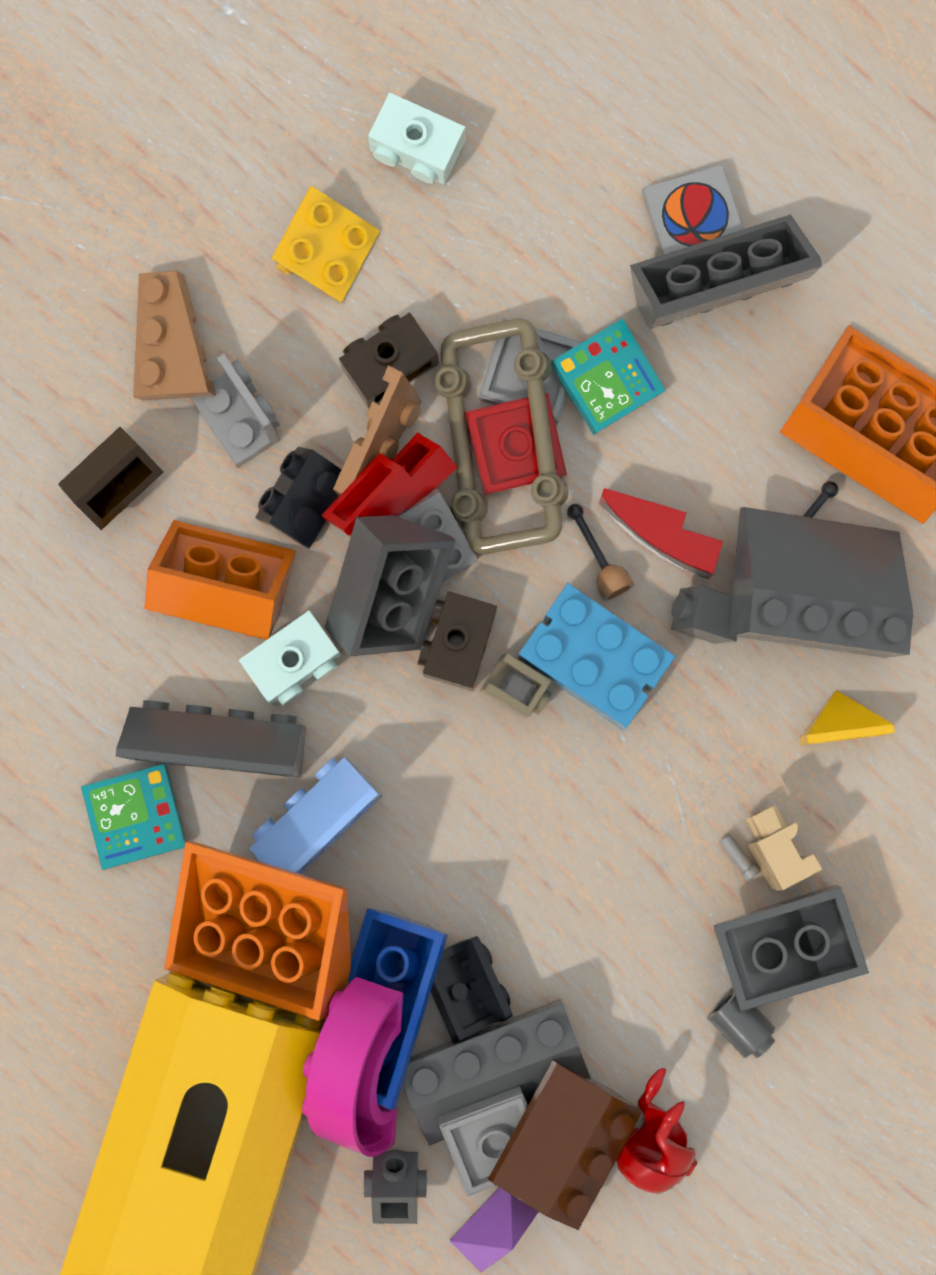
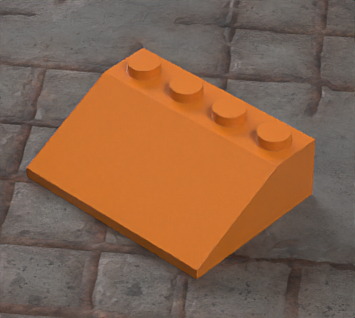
[780,325,936,524]
[164,841,351,1021]

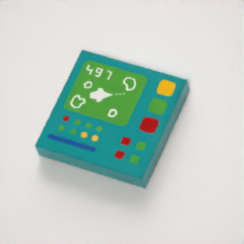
[551,318,666,435]
[81,764,187,870]

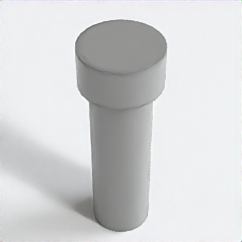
[719,834,760,881]

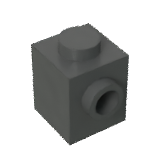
[671,586,737,644]

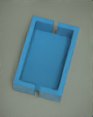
[517,583,675,730]

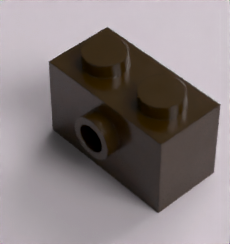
[339,312,439,408]
[58,427,164,530]
[418,591,497,691]

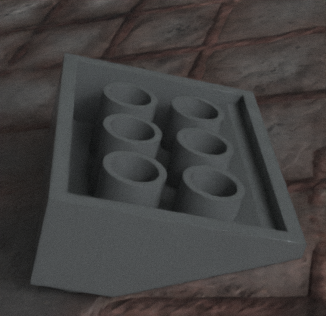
[728,507,913,658]

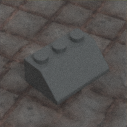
[325,515,456,657]

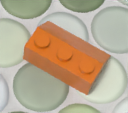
[144,520,296,640]

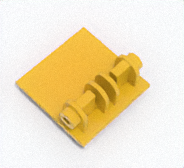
[271,185,380,303]

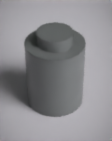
[707,990,775,1058]

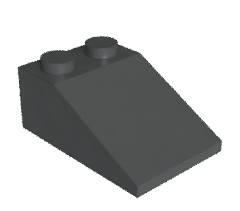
[713,885,869,1011]

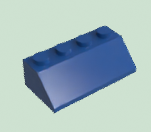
[347,908,448,1110]

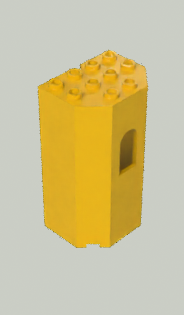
[60,972,325,1275]

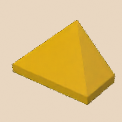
[800,690,895,746]

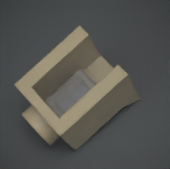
[480,653,552,717]

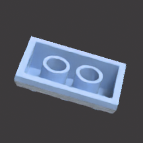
[249,757,382,874]

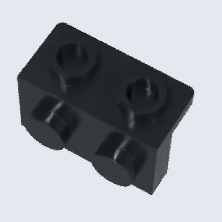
[255,447,342,549]
[431,936,513,1043]

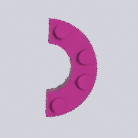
[302,977,403,1157]

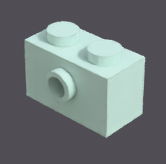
[368,92,466,185]
[239,610,342,706]

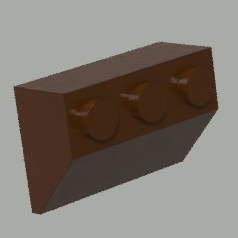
[488,1061,643,1230]

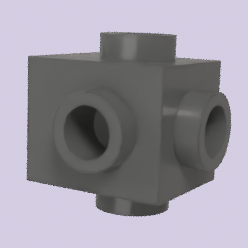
[364,1150,427,1224]

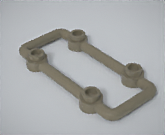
[434,318,569,554]

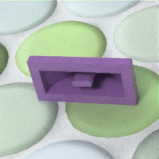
[450,1187,539,1272]

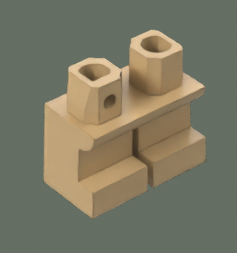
[745,805,823,891]

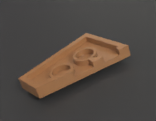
[133,270,216,401]
[333,365,422,496]

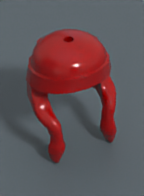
[616,1068,698,1194]

